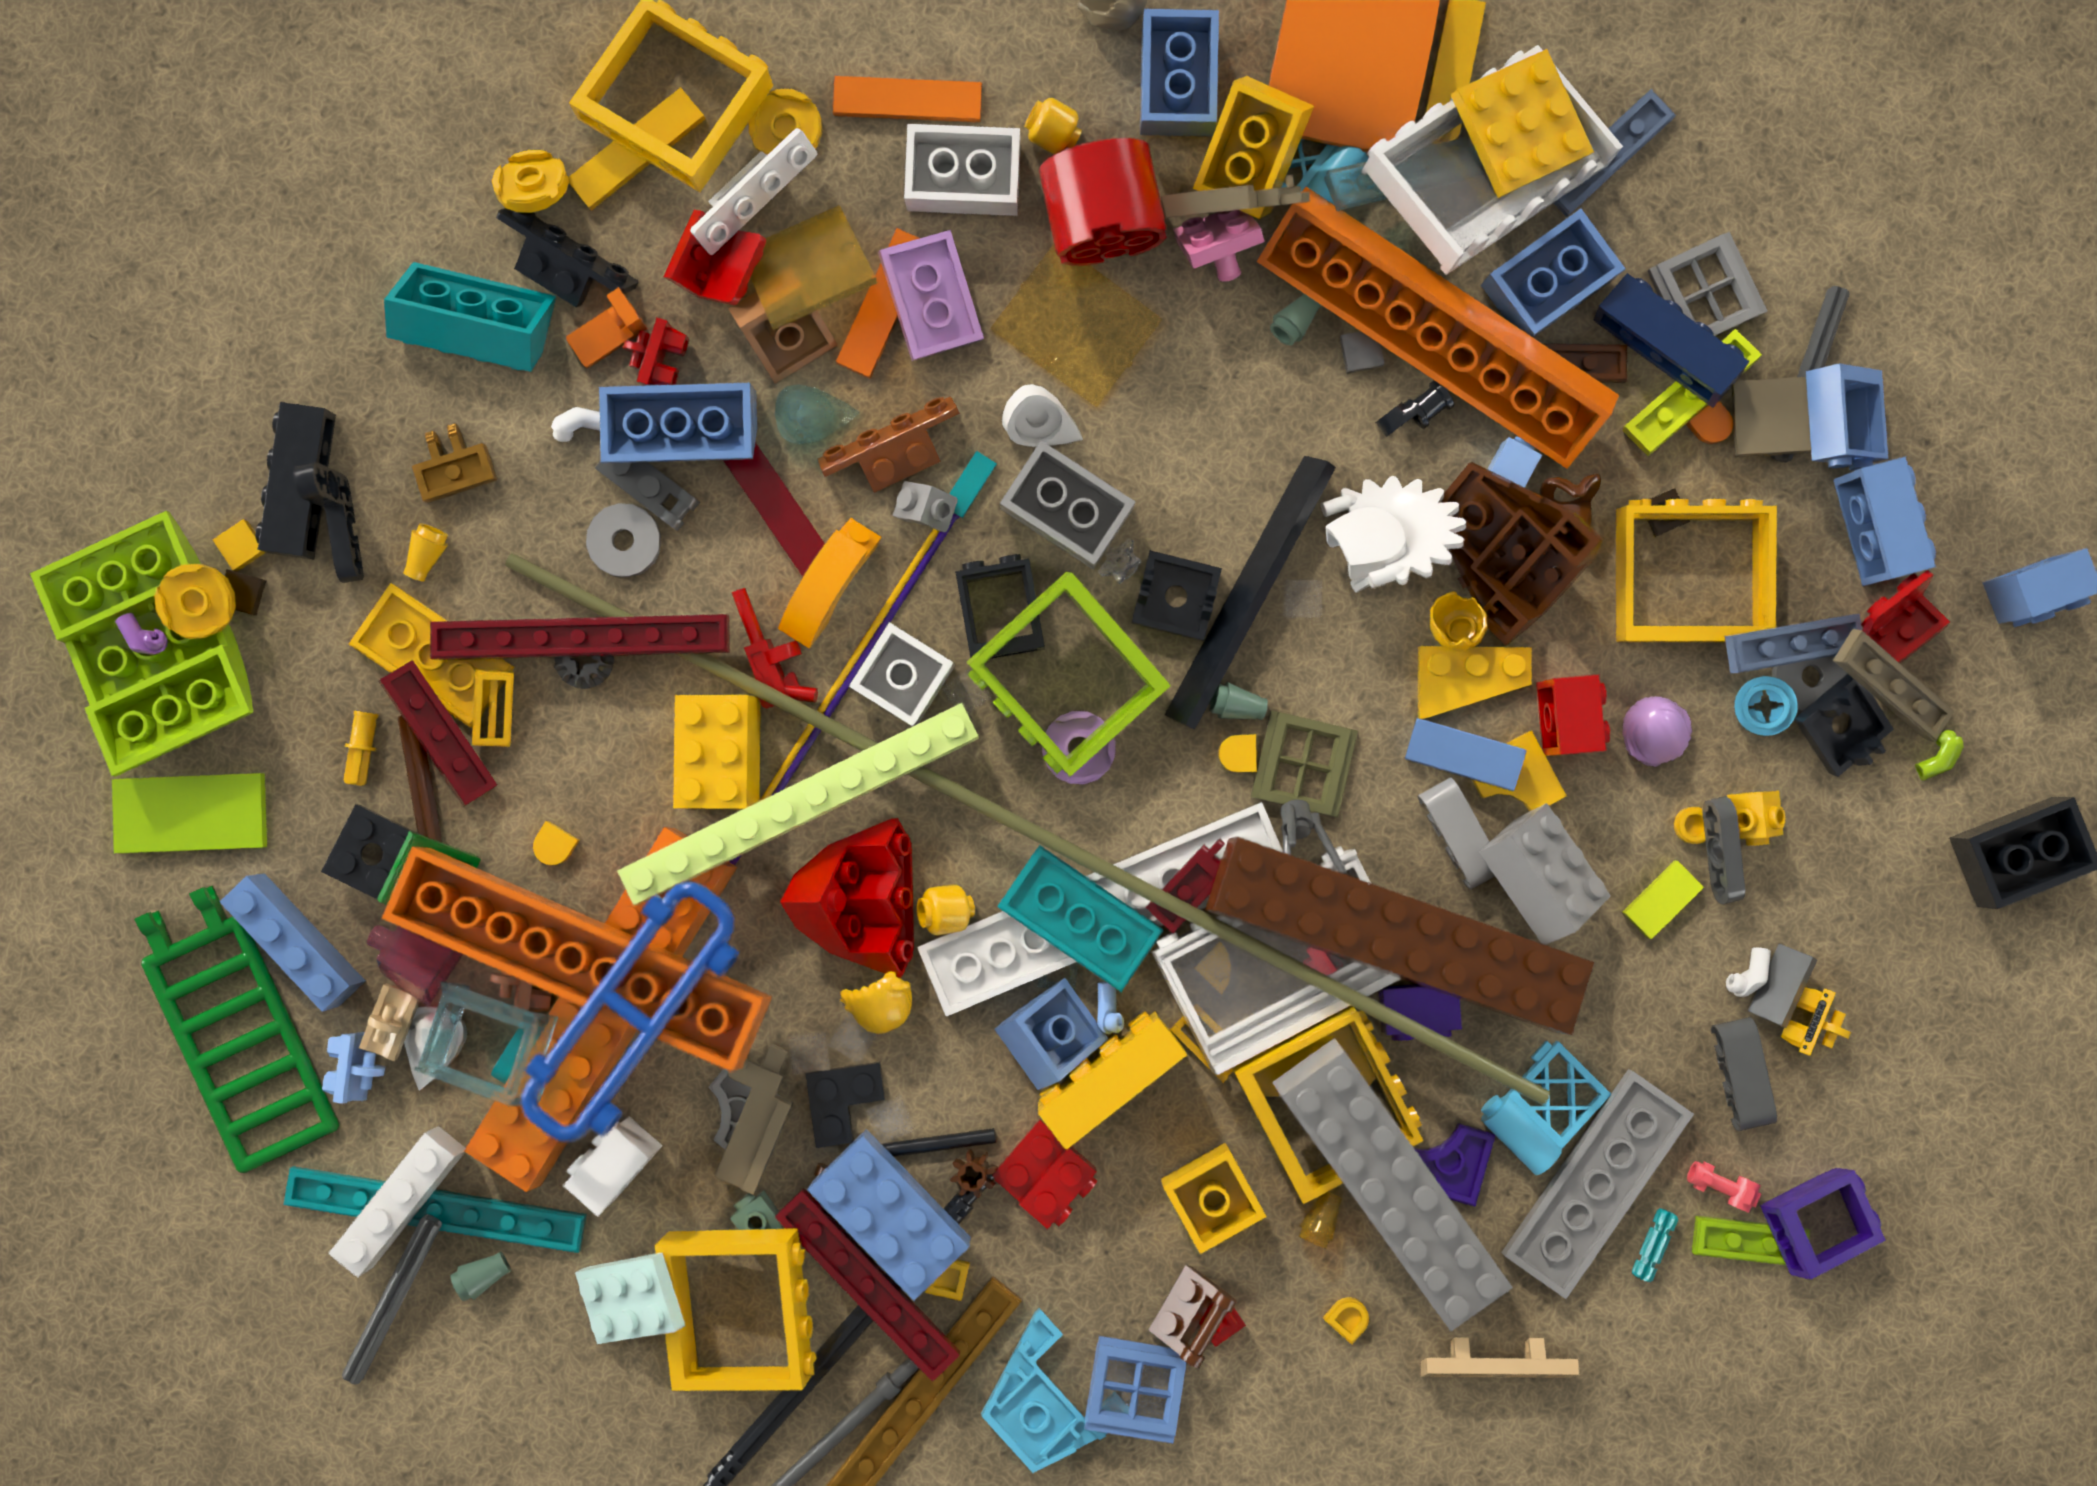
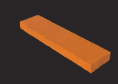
[833,76,982,122]
[836,228,920,379]

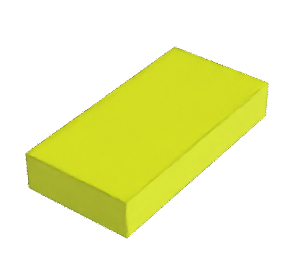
[1622,860,1704,939]

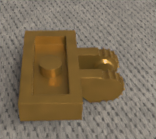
[412,424,497,503]

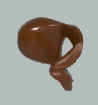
[1540,474,1601,527]

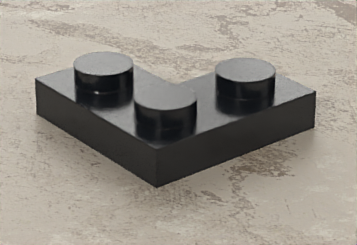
[805,1062,886,1148]

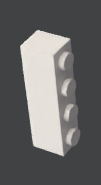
[328,1126,465,1277]

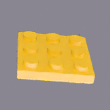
[1450,49,1594,198]

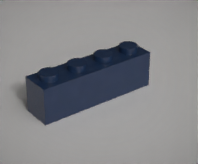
[1594,273,1750,408]

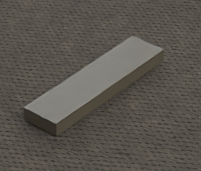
[1833,629,1954,742]

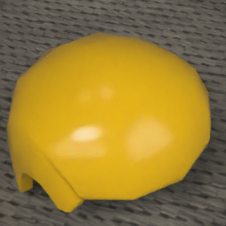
[1430,591,1488,651]

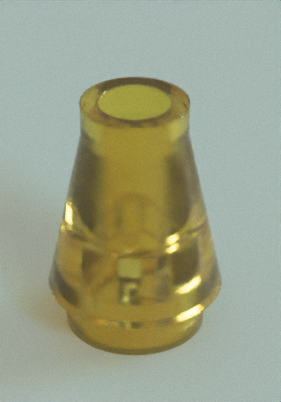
[1298,1192,1343,1249]

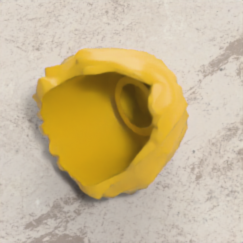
[840,971,912,1034]

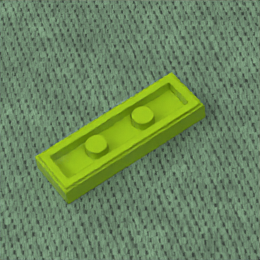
[1692,1215,1810,1265]

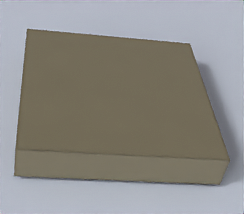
[1732,377,1811,457]

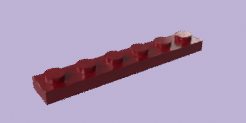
[775,1188,961,1382]

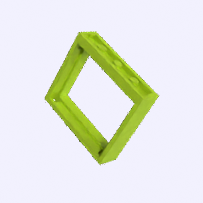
[966,572,1171,777]

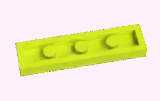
[1622,329,1762,456]

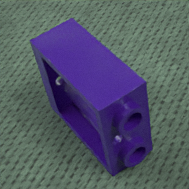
[1760,1168,1886,1280]

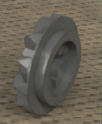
[554,656,614,689]

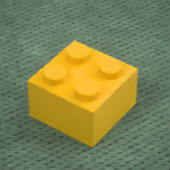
[1161,1142,1267,1254]

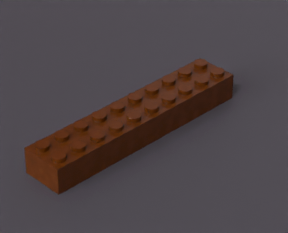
[1205,836,1594,1035]

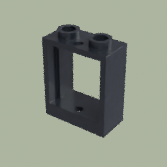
[955,554,1045,659]

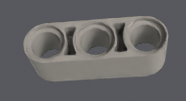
[1417,777,1495,890]

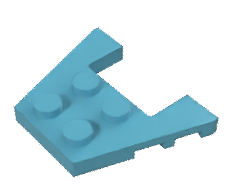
[981,1308,1130,1473]

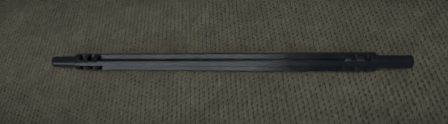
[703,1172,995,1486]

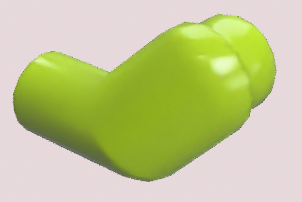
[1915,730,1964,781]

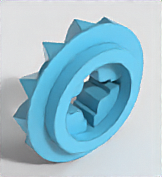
[1734,676,1798,736]

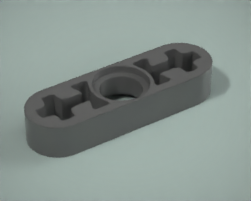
[1702,796,1745,905]

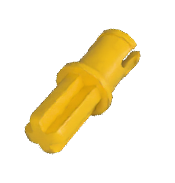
[343,711,379,786]

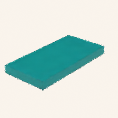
[997,845,1163,992]

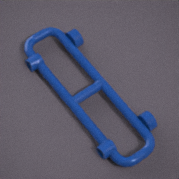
[521,882,740,1142]

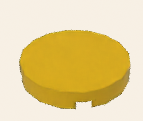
[749,89,822,155]
[492,150,569,213]
[154,564,236,639]

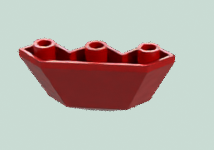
[780,818,914,978]

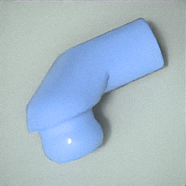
[1097,982,1124,1034]

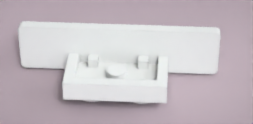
[690,128,817,255]

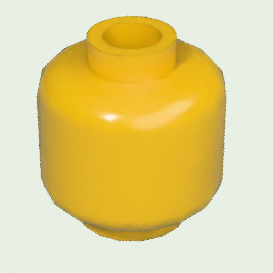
[1024,98,1082,155]
[917,884,975,936]

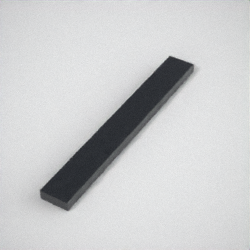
[1164,455,1336,730]

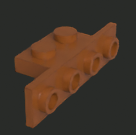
[817,396,960,493]

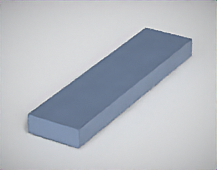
[1553,89,1676,217]
[1725,614,1862,674]

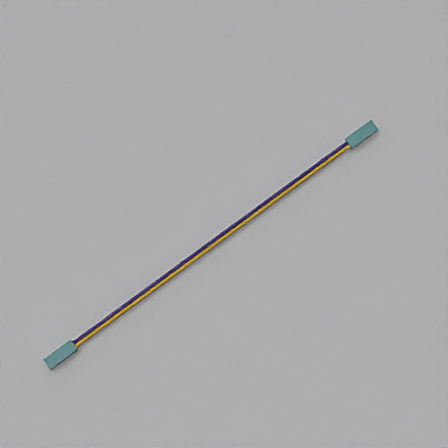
[728,451,997,865]

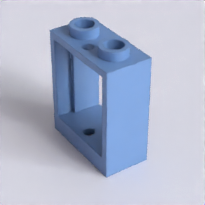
[1806,363,1888,471]

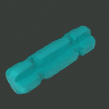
[1632,1208,1678,1282]

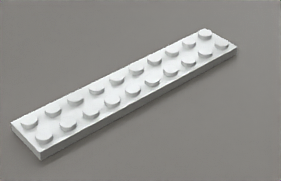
[917,802,1283,1017]

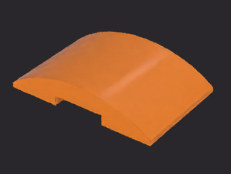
[1268,0,1440,153]

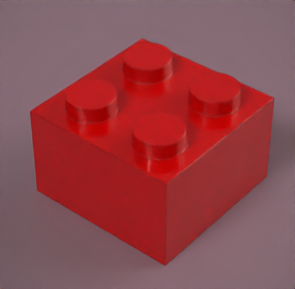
[1536,674,1610,756]

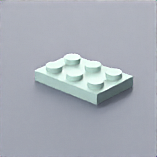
[575,1252,685,1344]

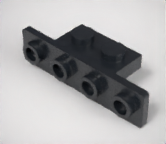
[496,208,639,308]

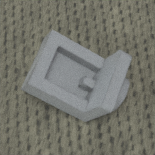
[893,481,957,532]

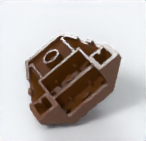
[1441,462,1604,646]

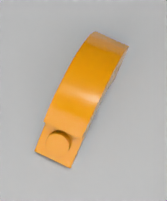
[778,518,882,648]

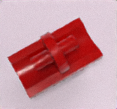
[623,318,690,386]

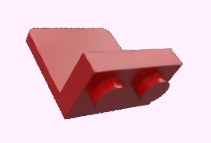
[663,209,766,305]
[1861,570,1950,664]

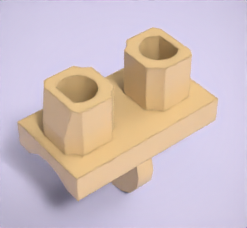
[359,983,422,1061]

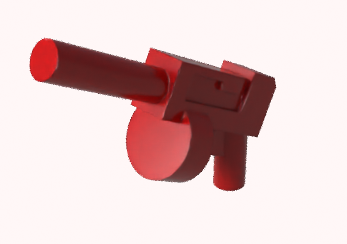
[732,588,818,709]

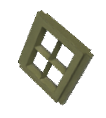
[1251,710,1358,817]

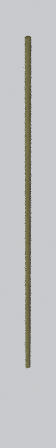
[505,553,1550,1105]

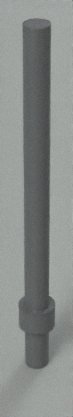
[771,1358,919,1486]

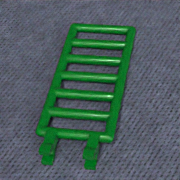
[134,886,339,1173]

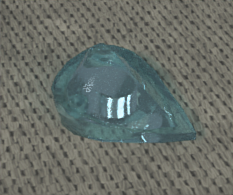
[775,384,860,446]

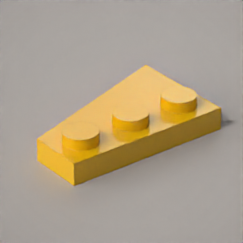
[1418,646,1532,719]

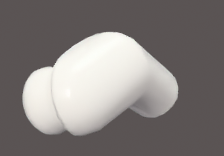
[551,407,600,442]
[1726,947,1771,997]

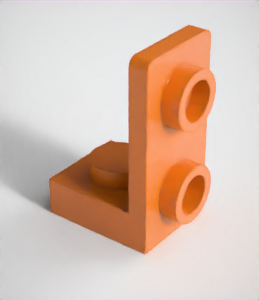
[566,287,648,368]

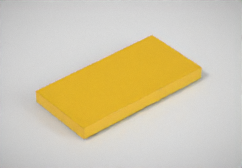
[349,583,515,728]

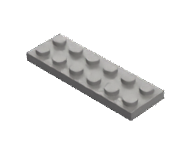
[1501,1069,1694,1299]

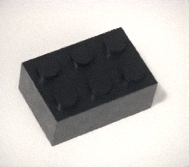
[1949,797,2097,909]

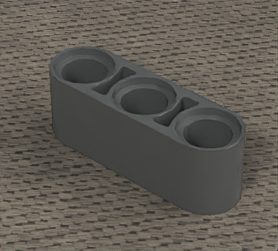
[1711,1017,1777,1131]

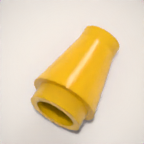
[403,523,448,582]

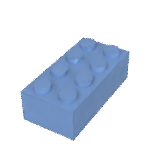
[807,1129,971,1300]

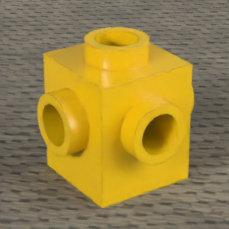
[1727,790,1786,846]

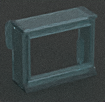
[414,981,558,1106]

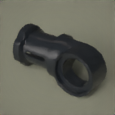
[1375,380,1454,437]

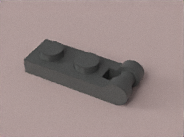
[595,461,700,532]

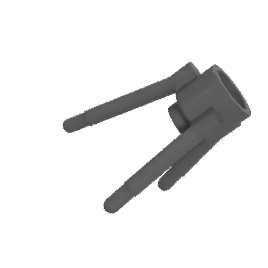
[1280,800,1346,874]

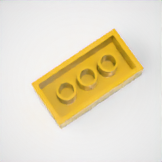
[1038,1011,1187,1150]

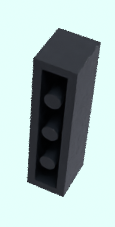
[255,402,336,560]

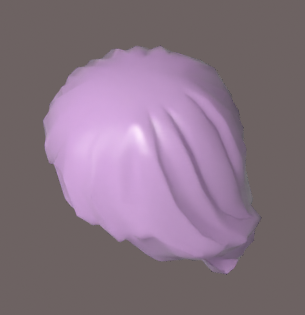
[1623,696,1693,767]

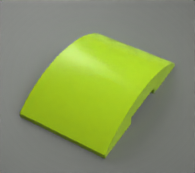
[30,511,253,777]

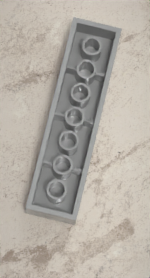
[1272,1038,1513,1331]

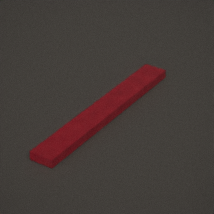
[430,614,730,660]

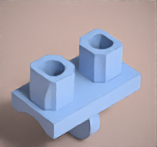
[322,1032,385,1104]

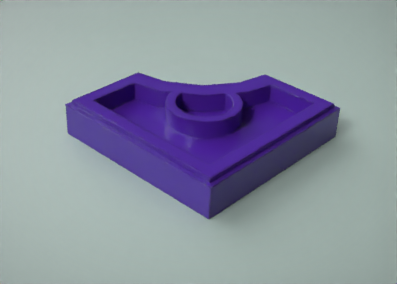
[1414,1123,1496,1207]

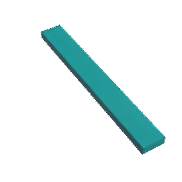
[283,1166,587,1253]

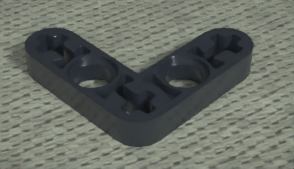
[294,462,364,583]

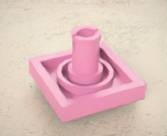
[1173,210,1265,282]

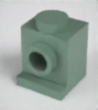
[730,1191,785,1256]

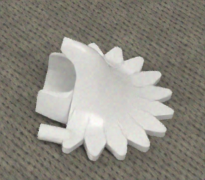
[1321,476,1466,593]

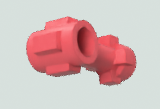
[1687,1161,1761,1213]

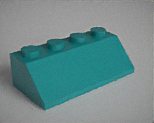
[384,262,556,372]

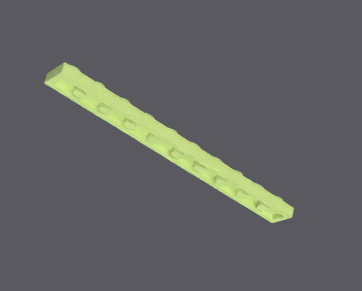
[618,703,979,906]

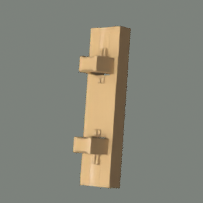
[1421,1337,1579,1378]

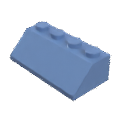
[599,383,757,463]

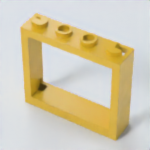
[569,0,774,192]
[1616,499,1777,642]
[1232,1005,1424,1204]
[655,1229,817,1391]

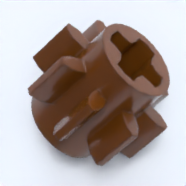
[950,1149,998,1199]

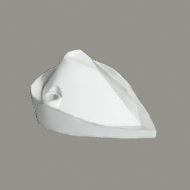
[1002,384,1083,447]
[404,1006,467,1090]

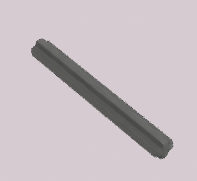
[1770,286,1850,463]
[342,1214,442,1384]

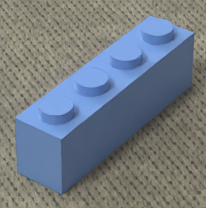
[220,873,366,1012]

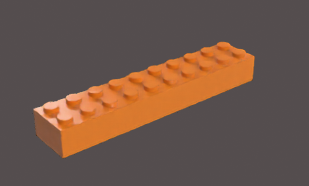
[1257,187,1619,469]
[464,827,737,1192]
[382,847,773,1072]

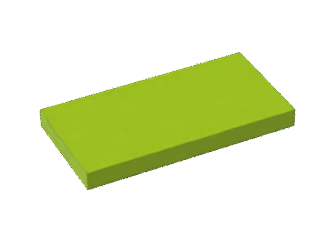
[112,773,267,853]

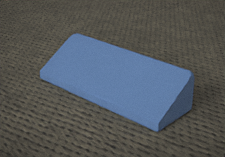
[1405,718,1527,791]

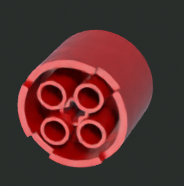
[1039,138,1167,266]

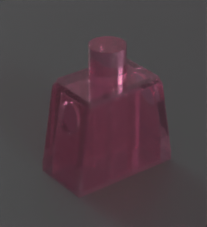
[367,925,463,1006]

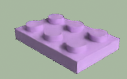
[878,230,984,361]

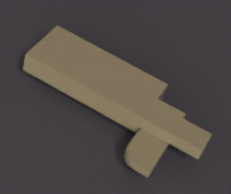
[1161,175,1310,218]
[714,1044,794,1195]

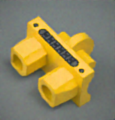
[1781,988,1851,1056]

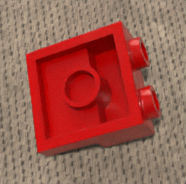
[992,1119,1097,1229]

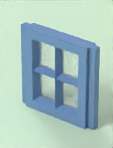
[1084,1336,1186,1443]

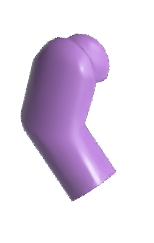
[115,613,168,655]

